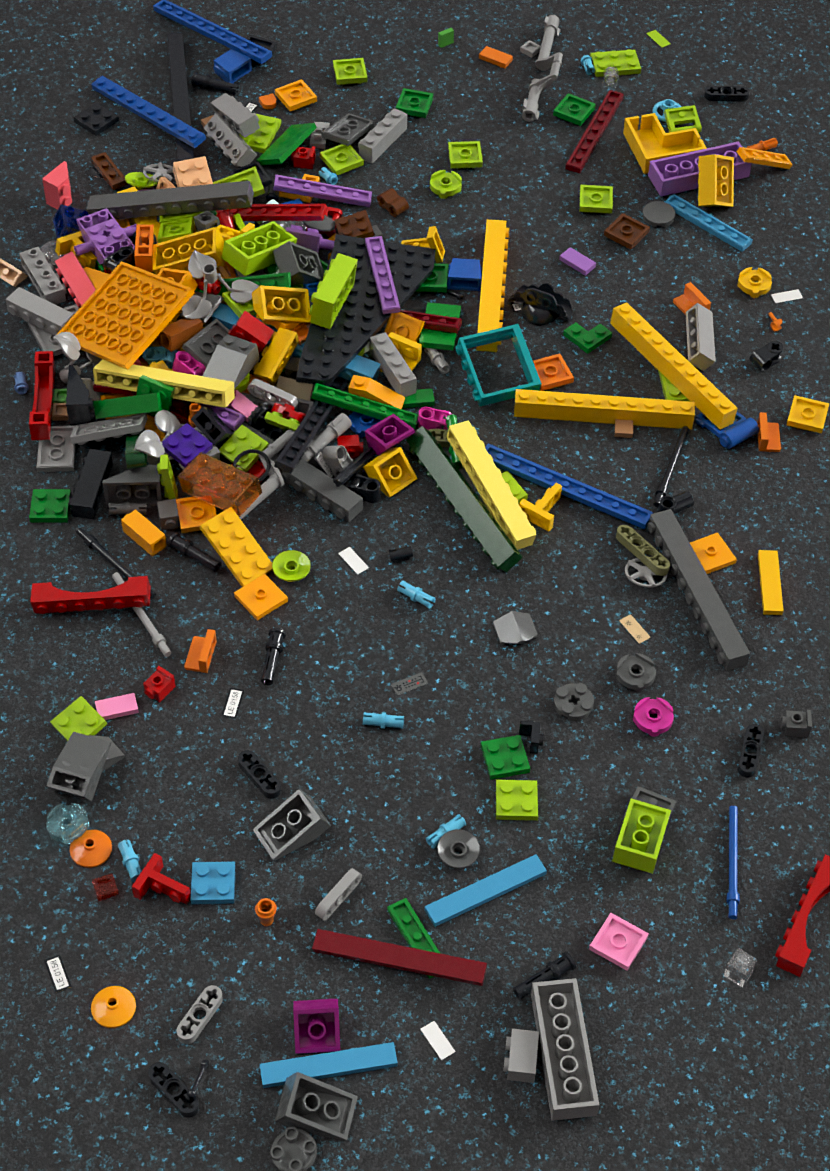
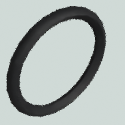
[232,449,271,485]

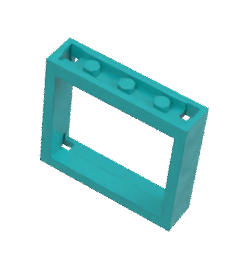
[456,324,542,407]

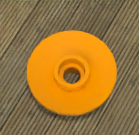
[91,986,136,1028]

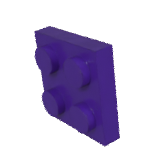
[162,423,213,469]

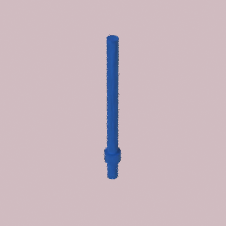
[727,806,740,919]

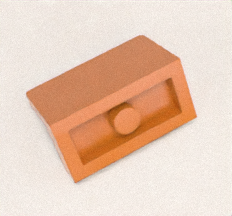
[673,282,711,315]
[757,412,781,452]
[184,629,217,673]

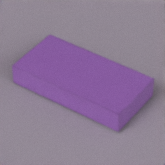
[559,247,596,276]

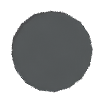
[642,201,675,227]

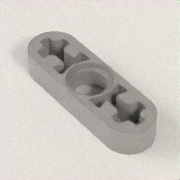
[247,379,298,407]
[315,868,362,921]
[176,985,223,1044]

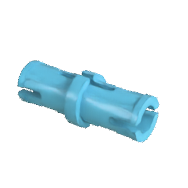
[397,581,436,608]
[363,712,404,729]
[426,814,466,849]
[118,840,142,882]

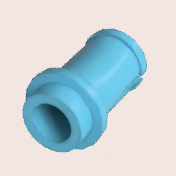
[580,55,595,75]
[319,167,338,185]

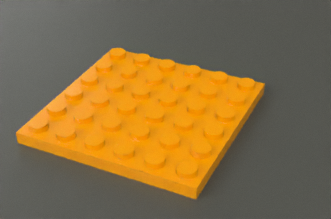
[56,261,195,370]

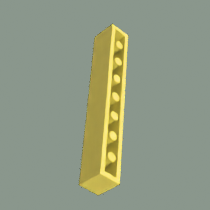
[93,359,235,408]
[446,420,536,550]

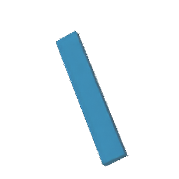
[664,194,753,252]
[425,854,547,927]
[260,1042,398,1088]

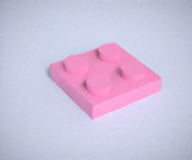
[589,913,649,971]

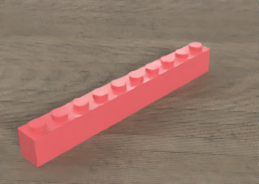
[55,251,142,366]

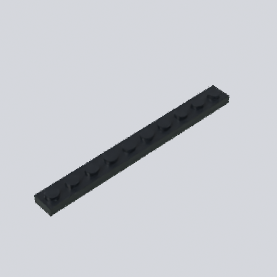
[274,376,349,474]

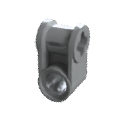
[322,445,353,477]

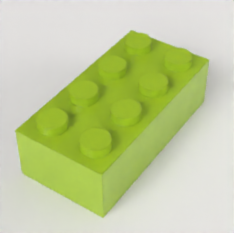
[221,221,297,276]
[309,253,358,329]

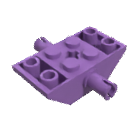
[74,208,137,264]
[286,225,335,253]

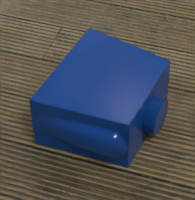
[213,49,252,83]
[447,258,482,291]

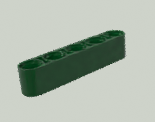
[125,429,147,469]

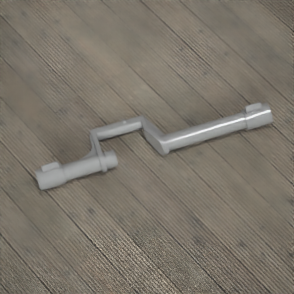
[522,15,563,122]
[233,413,352,519]

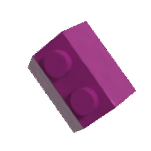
[365,413,415,455]
[293,999,340,1054]

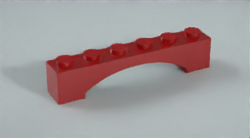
[29,351,56,440]
[30,576,151,614]
[775,854,830,977]

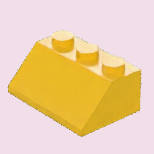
[698,154,734,207]
[252,285,311,323]
[253,328,299,386]

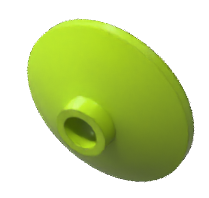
[125,172,157,190]
[272,550,311,582]

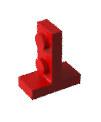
[132,853,191,905]

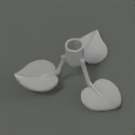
[182,250,259,319]
[53,332,105,410]
[134,410,205,480]

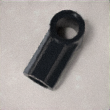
[657,491,694,514]

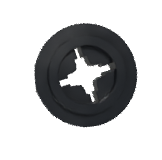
[248,401,272,427]

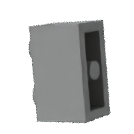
[503,1029,539,1083]

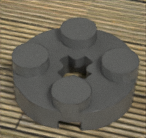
[616,653,656,692]
[554,683,594,721]

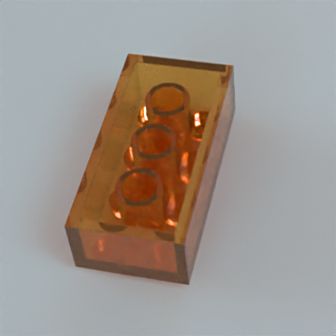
[177,452,262,517]

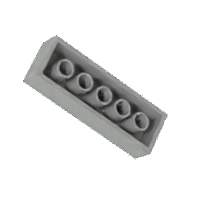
[531,978,599,1121]

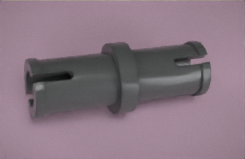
[109,501,147,515]

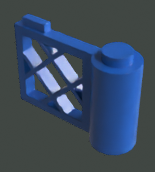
[696,412,759,449]

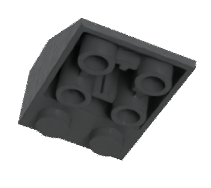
[46,732,112,801]

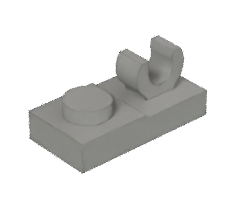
[310,122,330,149]

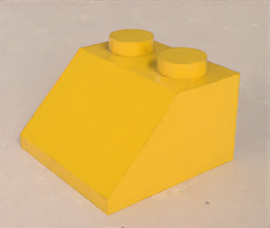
[363,447,418,497]

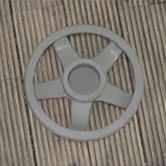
[143,162,175,182]
[625,558,667,588]

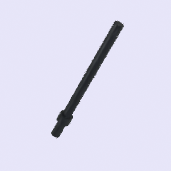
[653,426,689,508]
[76,528,156,599]

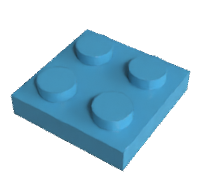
[191,862,235,904]

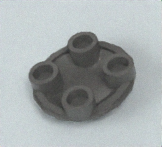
[270,1127,317,1171]

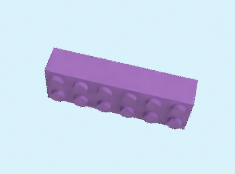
[648,141,752,196]

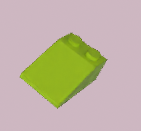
[612,798,671,874]

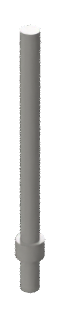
[112,572,172,657]

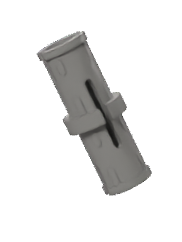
[424,348,450,374]

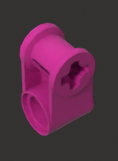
[172,351,206,376]
[417,407,452,430]

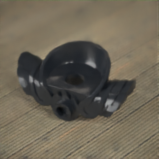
[509,283,572,325]

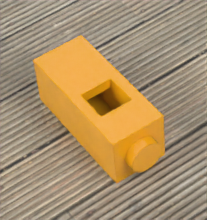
[121,509,167,556]

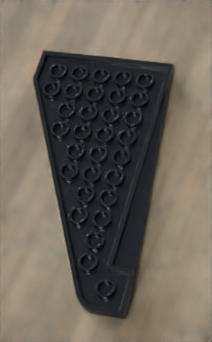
[296,234,436,385]

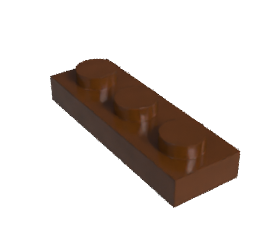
[91,152,128,190]

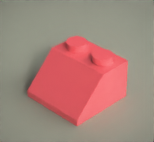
[42,161,72,212]

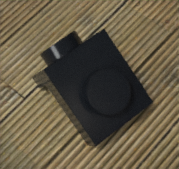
[519,720,544,754]

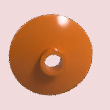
[70,830,112,868]

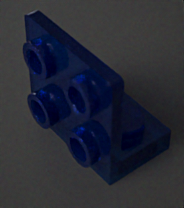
[53,204,89,238]

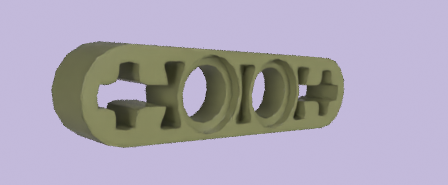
[616,525,670,576]

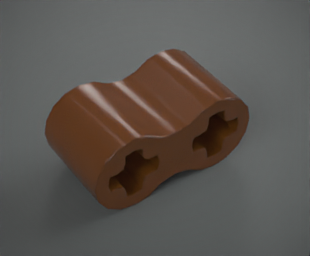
[377,188,409,217]

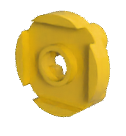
[737,267,772,298]

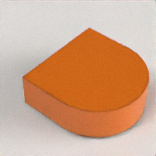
[259,93,277,109]

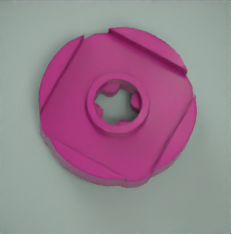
[633,697,674,737]

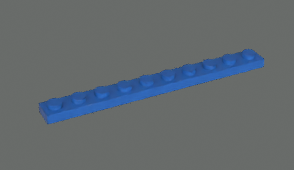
[153,0,272,64]
[91,76,206,148]
[485,443,653,529]

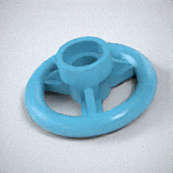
[652,99,681,122]

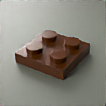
[334,210,375,238]
[604,213,650,250]

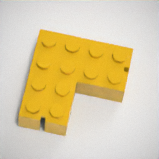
[623,113,707,174]

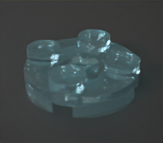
[46,803,89,844]

